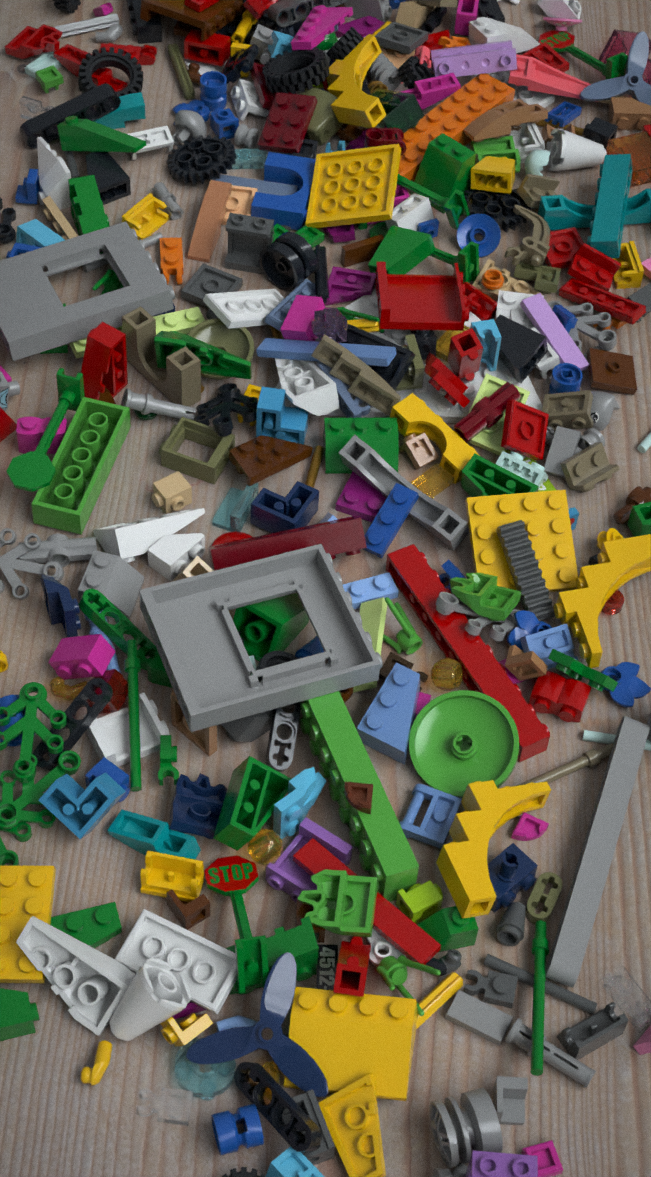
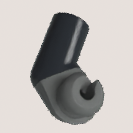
[425,949,462,976]

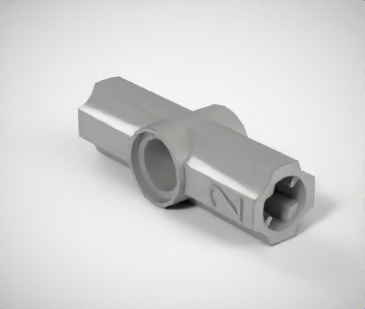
[18,534,97,568]

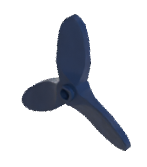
[186,952,328,1097]

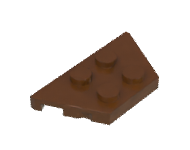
[228,435,313,486]

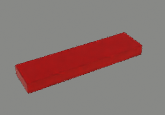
[559,278,646,325]

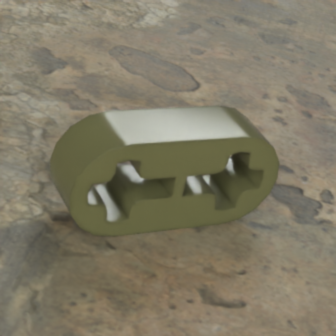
[525,872,563,924]

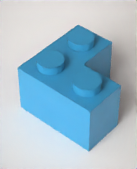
[256,387,309,445]
[38,772,126,839]

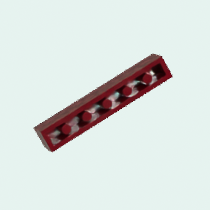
[208,515,367,571]

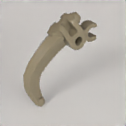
[504,205,550,267]

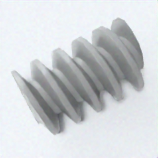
[366,53,401,92]

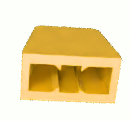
[471,156,515,194]

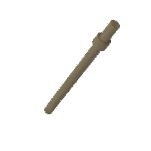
[516,743,614,786]

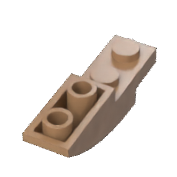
[464,99,548,142]

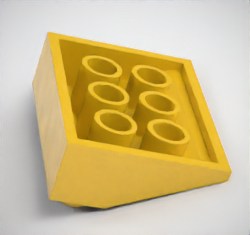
[284,987,418,1101]

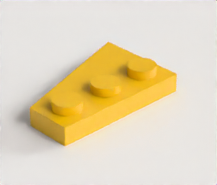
[318,1073,386,1177]

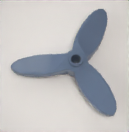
[579,31,651,105]

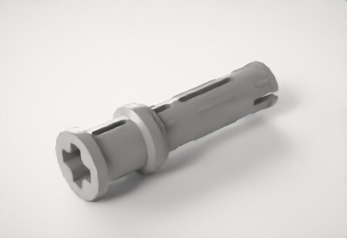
[121,388,196,420]
[505,1018,596,1088]

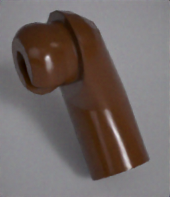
[187,63,202,85]

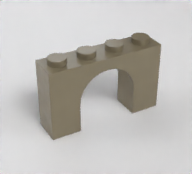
[122,306,201,407]

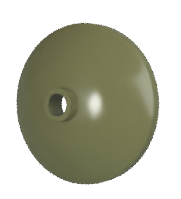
[188,318,254,380]

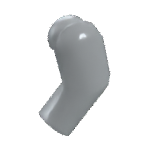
[96,23,123,42]

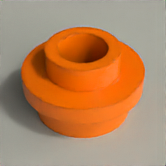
[481,269,504,290]

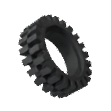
[78,47,144,96]
[262,48,329,94]

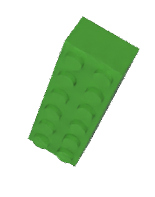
[31,397,131,535]

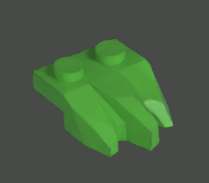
[470,136,521,173]
[450,573,521,621]
[297,869,378,937]

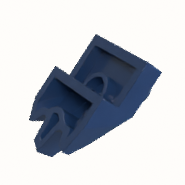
[40,574,81,638]
[169,773,227,839]

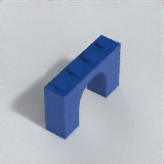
[251,152,316,230]

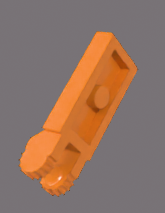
[160,237,183,285]

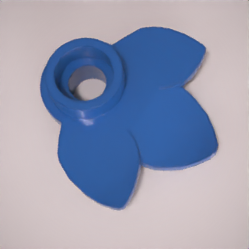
[172,100,210,126]
[507,610,552,650]
[601,662,651,707]

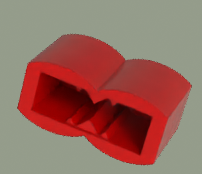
[529,671,591,722]

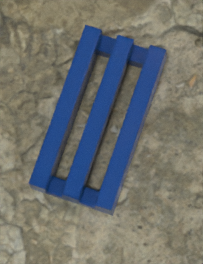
[544,101,582,128]

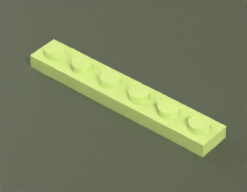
[69,307,205,359]

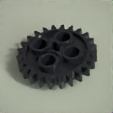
[167,134,237,185]
[462,186,531,232]

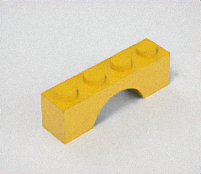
[389,393,480,484]

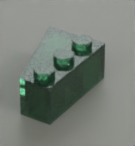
[370,88,424,138]

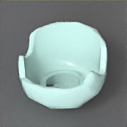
[524,149,550,176]

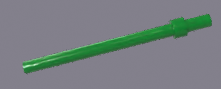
[124,639,142,792]
[530,920,549,1076]

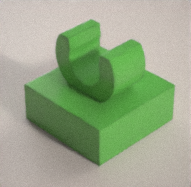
[35,65,64,94]

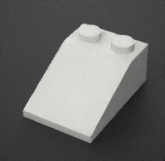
[469,17,540,53]

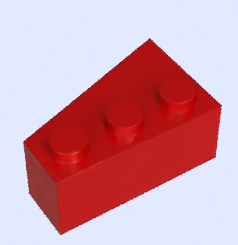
[81,321,128,400]

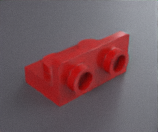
[567,243,621,291]

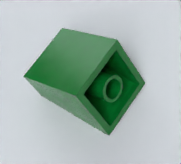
[411,133,476,214]
[233,593,309,661]

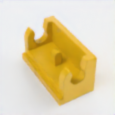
[122,193,169,240]
[612,241,644,289]
[140,850,204,902]

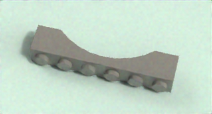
[339,435,469,551]

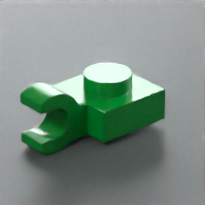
[158,735,179,786]

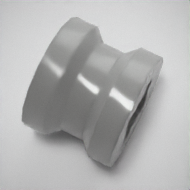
[234,124,259,149]
[577,428,605,450]

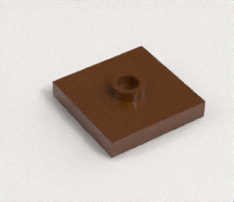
[587,348,637,395]

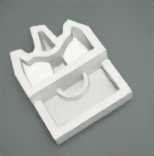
[495,290,544,329]

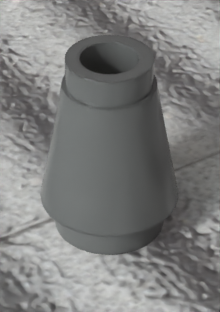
[496,902,526,946]

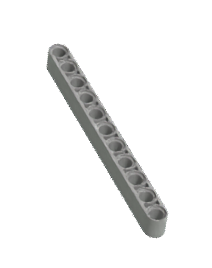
[545,716,650,988]

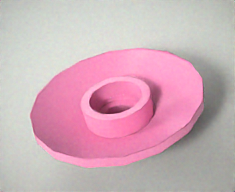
[543,17,582,31]

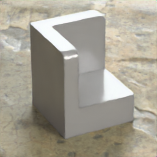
[493,1076,528,1125]

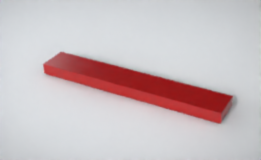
[293,838,441,965]

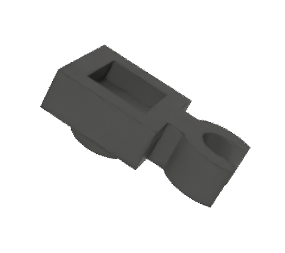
[463,970,518,1008]

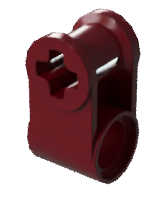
[364,127,406,156]

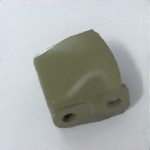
[296,87,344,146]

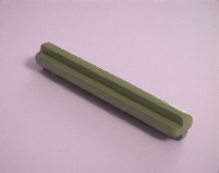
[167,43,195,100]

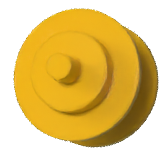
[597,528,623,550]

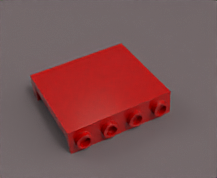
[375,262,469,331]

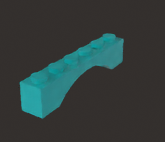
[538,188,651,230]

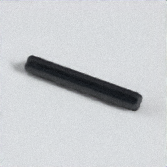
[314,245,329,303]

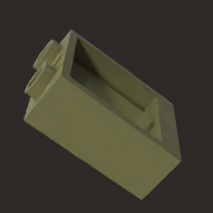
[159,417,235,485]

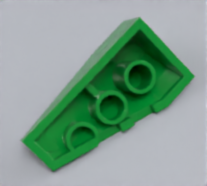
[154,331,252,380]

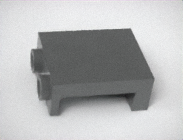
[225,213,274,275]

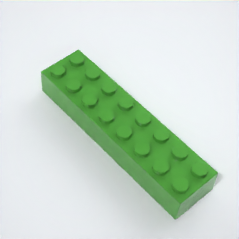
[299,691,419,902]

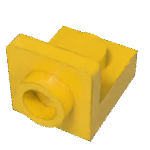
[160,1013,213,1047]

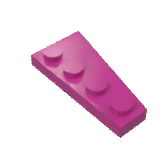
[291,5,353,50]

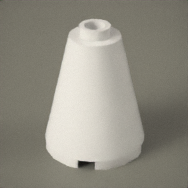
[546,128,607,172]
[109,958,191,1041]

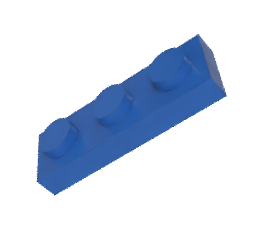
[363,483,419,558]

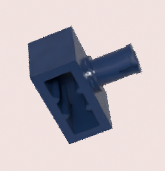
[488,843,538,913]

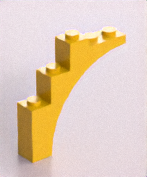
[326,34,387,128]
[554,534,651,668]
[436,780,551,919]

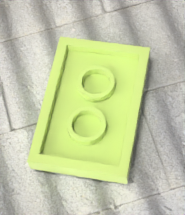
[468,373,530,456]

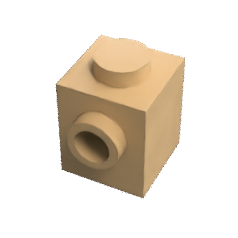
[152,471,192,514]

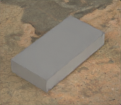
[544,426,581,478]
[445,990,513,1046]

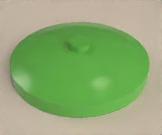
[409,690,519,799]

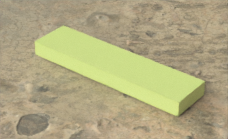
[353,597,387,693]

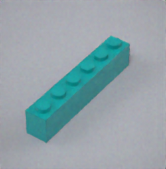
[587,154,633,258]

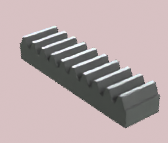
[496,520,555,621]

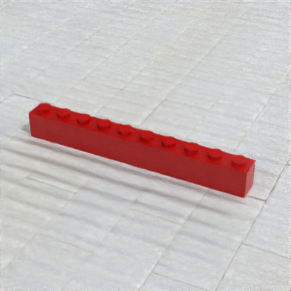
[386,544,550,762]

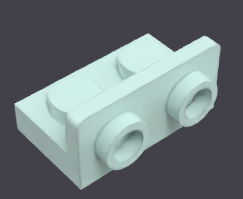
[496,451,548,487]

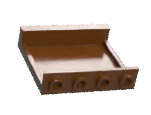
[140,0,245,41]

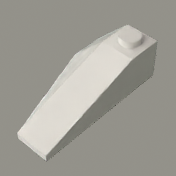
[37,137,71,210]
[275,358,340,416]
[93,508,205,563]
[16,916,136,1036]

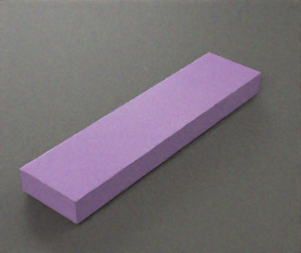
[520,293,590,371]

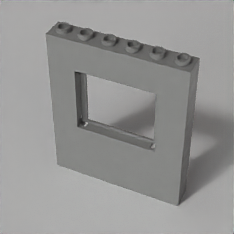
[0,221,175,361]
[139,544,383,732]

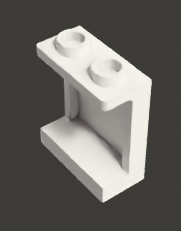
[83,692,169,767]

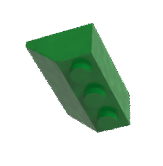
[323,417,399,474]

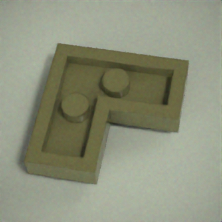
[514,261,561,294]

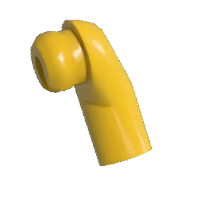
[81,1040,113,1086]

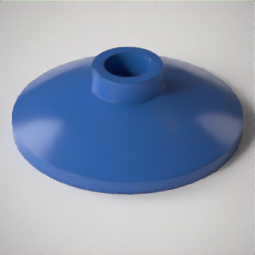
[457,214,501,258]

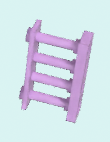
[431,40,517,77]

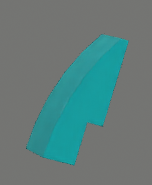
[94,92,146,129]
[107,809,201,859]

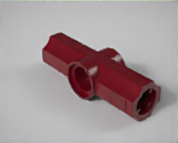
[453,382,521,443]

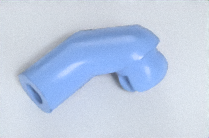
[215,1015,257,1032]

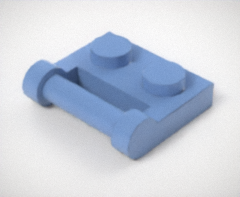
[399,784,462,849]

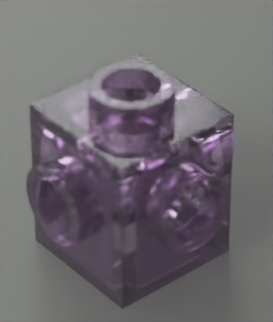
[312,307,348,343]

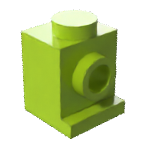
[396,880,443,924]

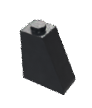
[86,151,131,205]
[495,315,548,383]

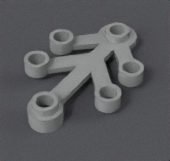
[548,300,617,351]
[0,528,64,600]
[435,592,521,641]

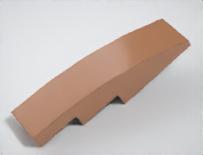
[187,180,232,263]

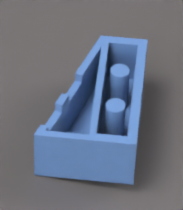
[356,662,420,765]

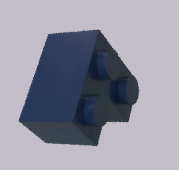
[250,481,319,533]

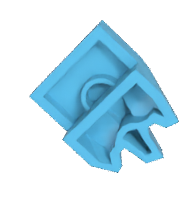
[273,767,327,841]

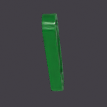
[78,589,159,670]

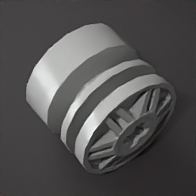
[429,1088,503,1168]

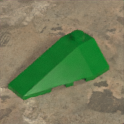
[57,116,146,153]

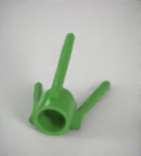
[383,597,423,655]
[376,955,441,1016]

